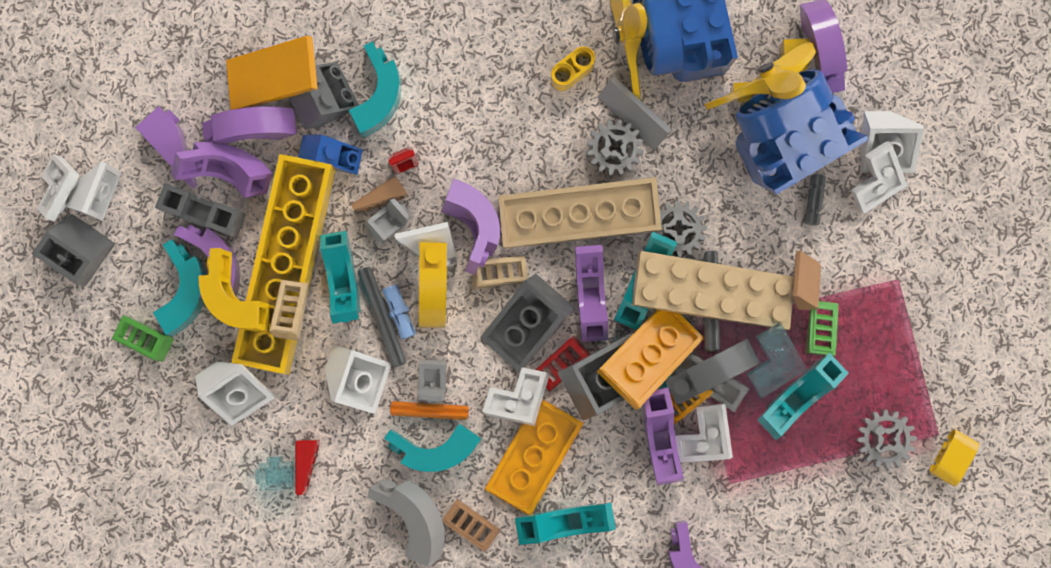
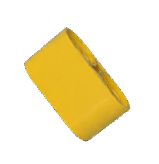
[551,46,595,91]
[929,429,979,487]

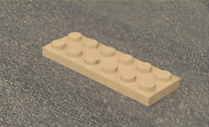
[498,177,662,249]
[632,251,794,331]

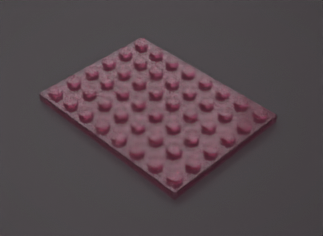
[693,279,939,484]

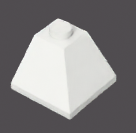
[861,111,924,173]
[65,161,122,221]
[395,222,457,267]
[325,344,392,414]
[195,362,275,426]

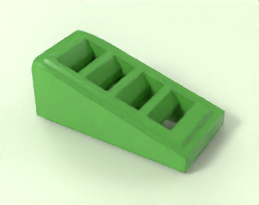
[805,301,838,356]
[112,315,174,362]

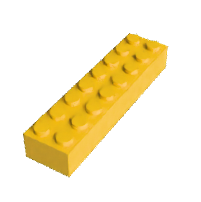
[231,154,336,375]

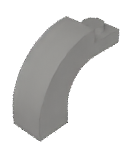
[367,479,445,567]

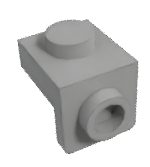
[364,198,410,244]
[417,360,446,403]

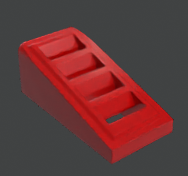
[388,147,419,175]
[535,336,591,392]
[295,440,320,495]

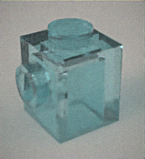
[255,456,295,491]

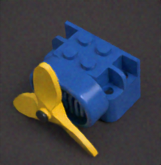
[610,0,738,100]
[704,42,869,195]

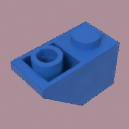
[298,135,363,175]

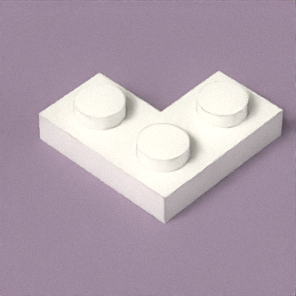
[851,141,907,214]
[37,154,79,222]
[482,367,549,426]
[675,404,733,463]

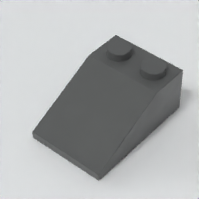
[480,274,576,373]
[557,332,634,420]

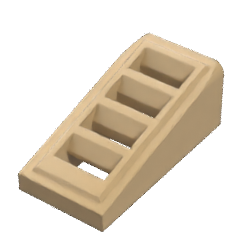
[472,256,528,289]
[269,280,309,341]

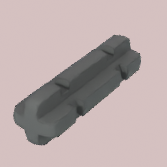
[805,174,826,226]

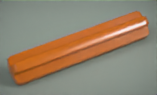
[390,401,469,420]

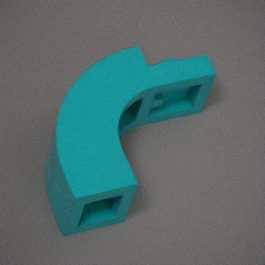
[349,41,401,138]
[320,231,361,324]
[614,232,677,330]
[153,239,206,337]
[757,353,848,440]
[384,424,482,472]
[515,502,616,545]

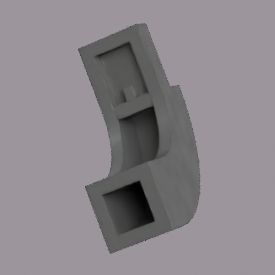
[665,339,760,405]

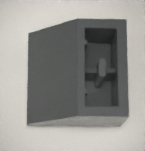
[289,62,359,130]
[31,214,116,287]

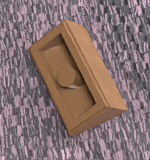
[792,251,821,310]

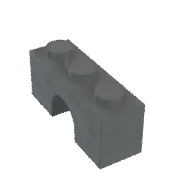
[155,183,246,239]

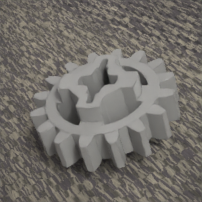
[587,119,644,177]
[651,200,707,258]
[855,410,917,469]

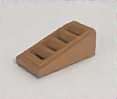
[351,176,408,213]
[442,498,501,552]

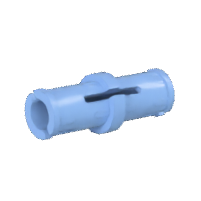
[382,284,417,340]

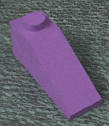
[135,106,198,188]

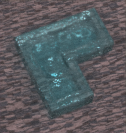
[746,323,807,398]

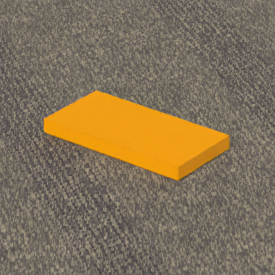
[226,35,318,110]
[597,310,704,410]
[484,399,584,515]

